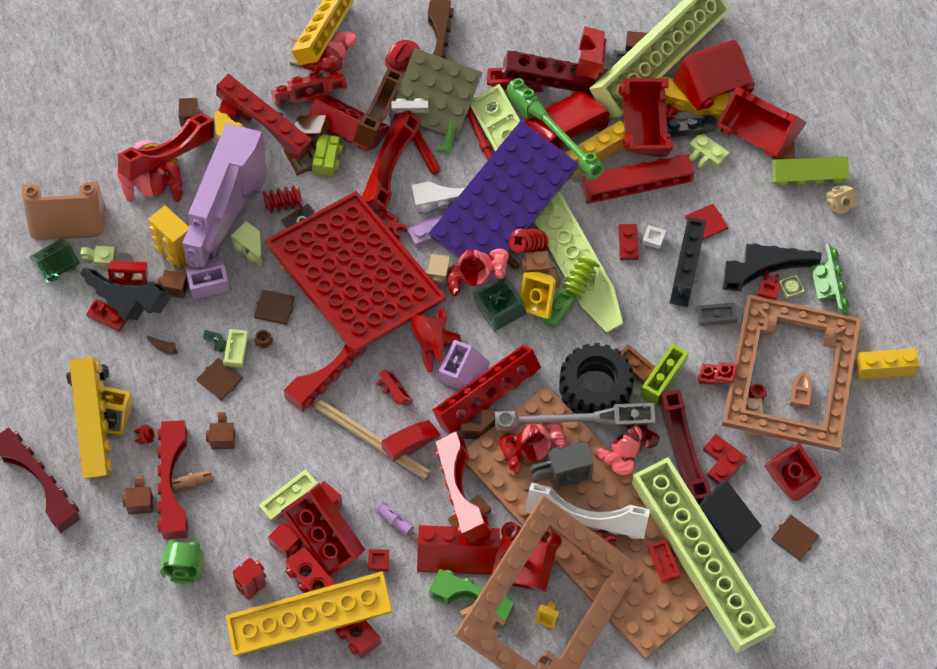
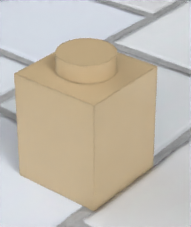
[427,254,450,286]

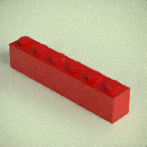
[581,154,695,204]

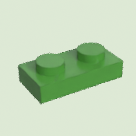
[539,288,576,328]

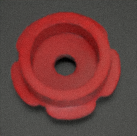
[748,383,767,401]

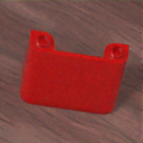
[673,40,755,111]
[619,78,673,157]
[716,86,807,159]
[524,91,609,149]

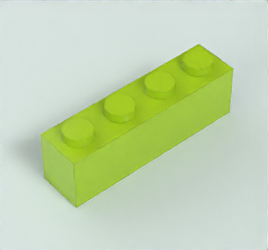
[772,156,849,185]

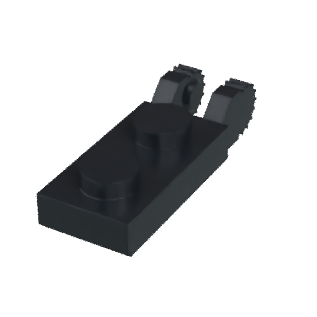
[666,115,717,137]

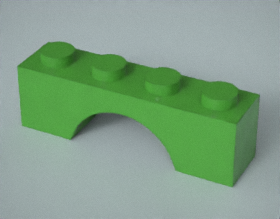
[429,569,514,630]

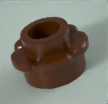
[254,330,273,348]

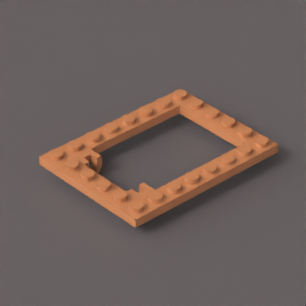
[722,294,861,452]
[453,496,641,669]

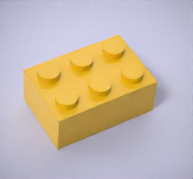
[148,205,189,270]

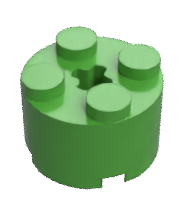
[160,540,204,584]

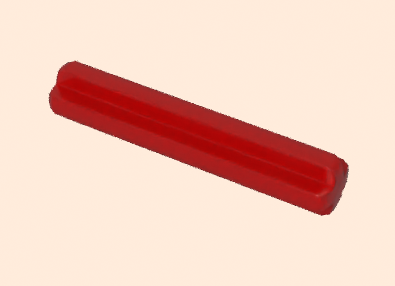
[412,129,440,175]

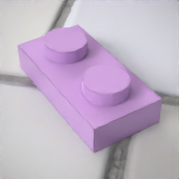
[407,215,442,247]

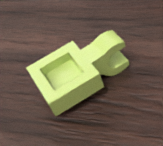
[80,246,115,266]

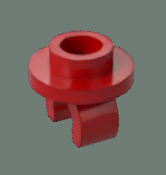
[665,104,679,120]
[134,424,155,445]

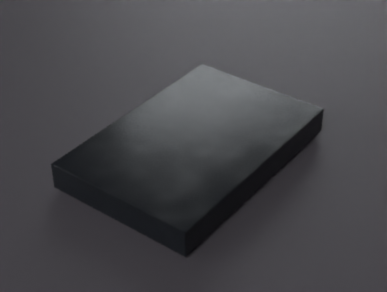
[699,480,762,553]

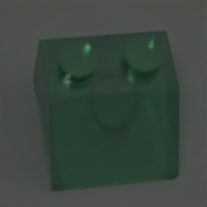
[29,238,80,282]

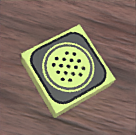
[779,275,804,300]

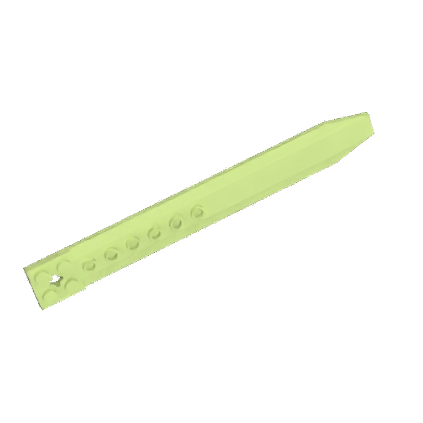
[471,84,624,333]

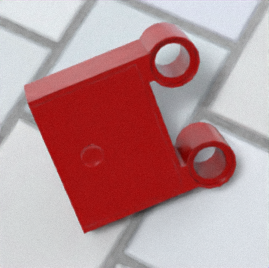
[492,521,561,592]

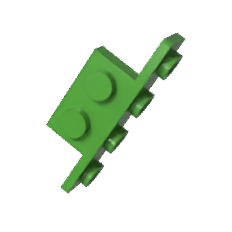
[811,244,850,316]

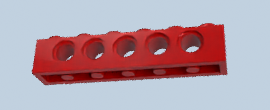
[432,345,541,434]
[285,547,381,659]

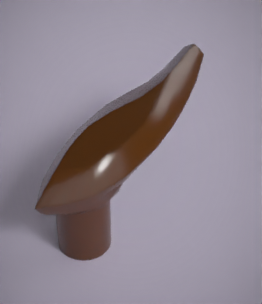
[147,335,179,354]

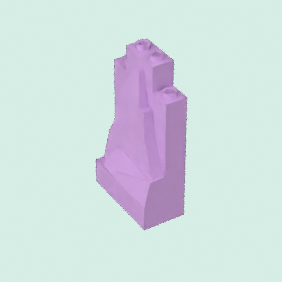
[183,123,267,268]

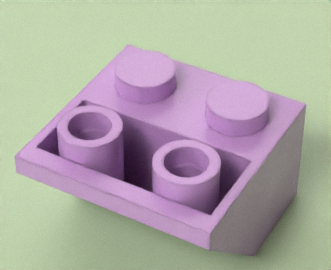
[185,257,230,300]
[439,340,490,390]

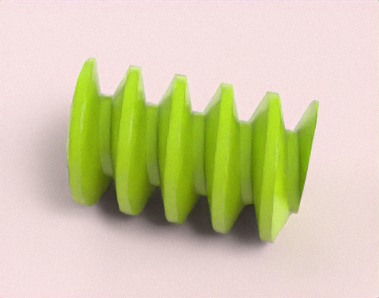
[562,256,600,299]

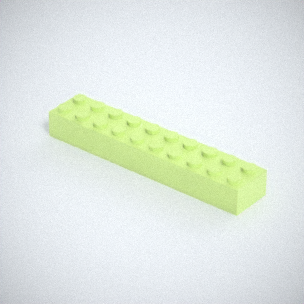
[590,0,731,118]
[632,457,776,654]

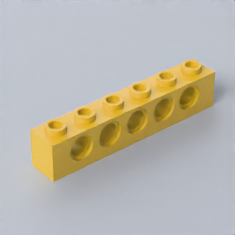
[291,0,354,65]

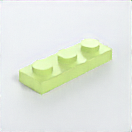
[259,469,318,522]

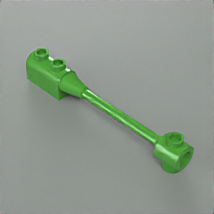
[507,78,605,180]

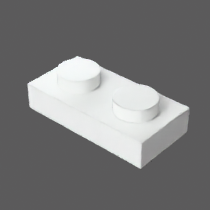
[391,98,429,114]

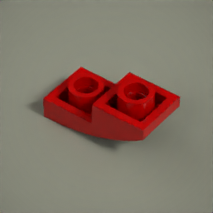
[697,362,738,385]

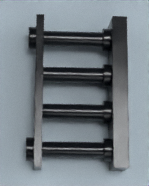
[669,217,706,307]

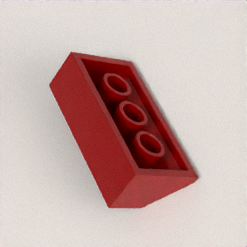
[309,95,390,151]
[281,483,366,576]
[417,525,500,575]

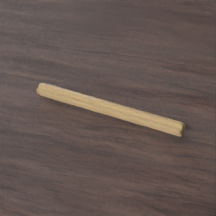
[315,400,431,479]

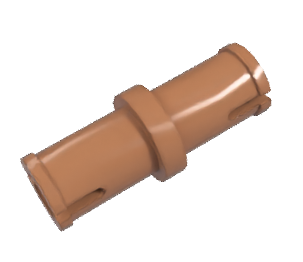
[171,469,213,491]

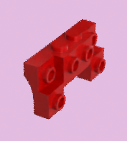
[271,72,347,105]

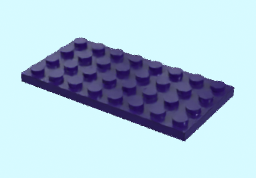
[428,120,579,274]

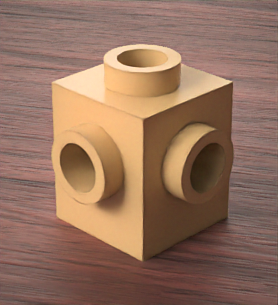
[826,185,858,214]

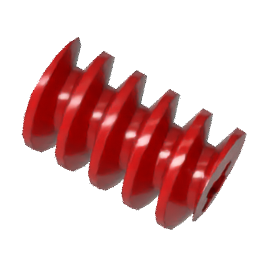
[262,185,303,213]
[509,229,549,253]

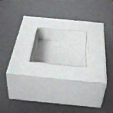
[642,225,666,249]

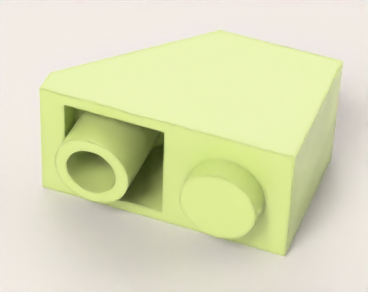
[231,221,263,266]

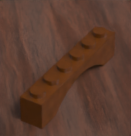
[428,0,454,59]
[353,68,405,148]

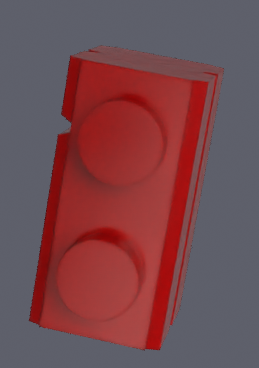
[232,558,267,600]

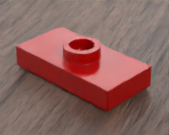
[647,539,681,584]

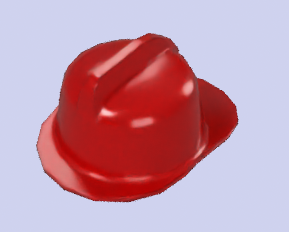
[385,40,420,73]

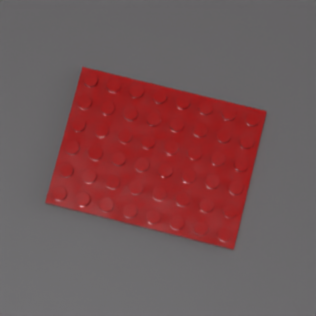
[264,191,447,354]

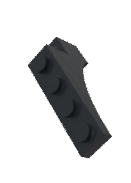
[722,243,822,292]
[80,268,172,320]

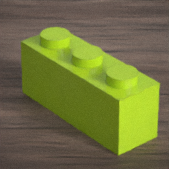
[640,343,689,406]

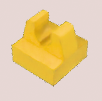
[535,601,560,630]

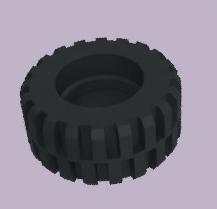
[559,343,634,414]

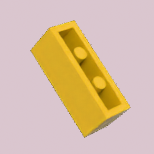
[855,348,920,380]

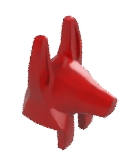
[411,308,462,372]

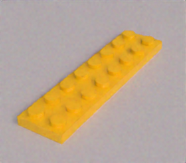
[225,571,394,657]

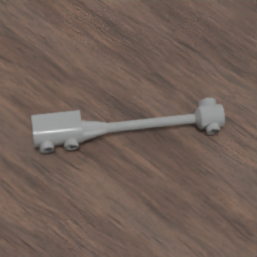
[495,403,655,431]

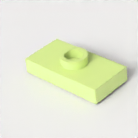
[223,329,249,368]

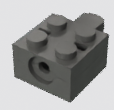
[530,442,594,489]

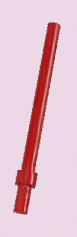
[467,106,493,160]

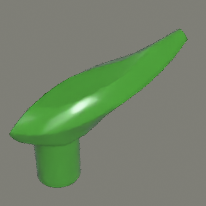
[437,121,454,155]

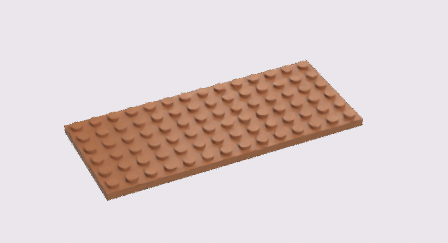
[465,386,708,660]

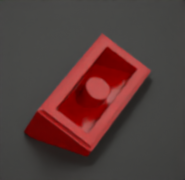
[108,261,148,285]

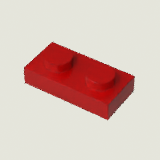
[618,224,639,260]

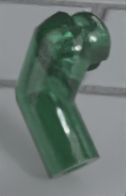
[203,330,227,352]

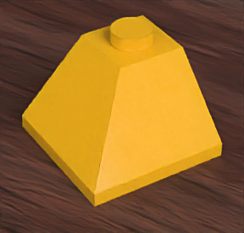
[518,272,556,319]

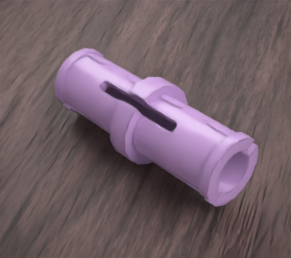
[375,502,414,536]

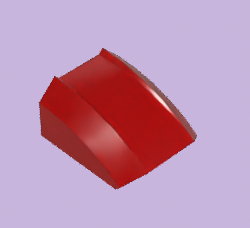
[764,443,822,501]

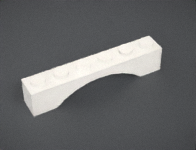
[412,181,465,213]
[525,483,650,539]

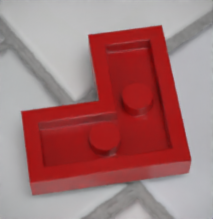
[703,434,747,485]

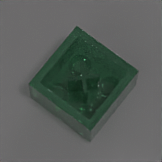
[472,276,527,332]

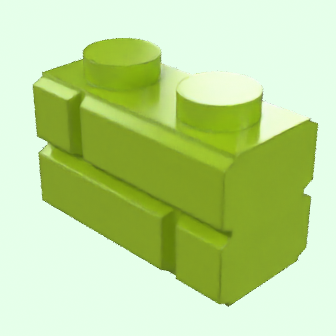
[312,134,343,177]

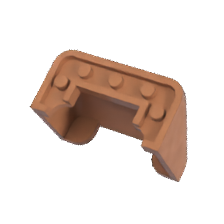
[22,182,105,240]

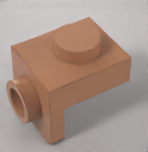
[521,251,550,273]

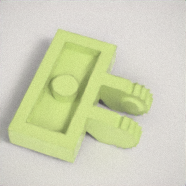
[689,134,729,169]

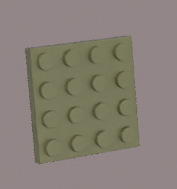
[389,48,483,140]

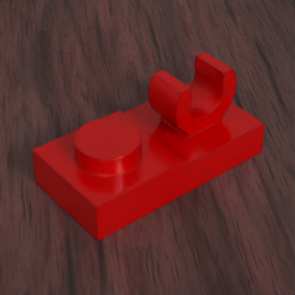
[86,299,127,332]
[376,369,413,406]

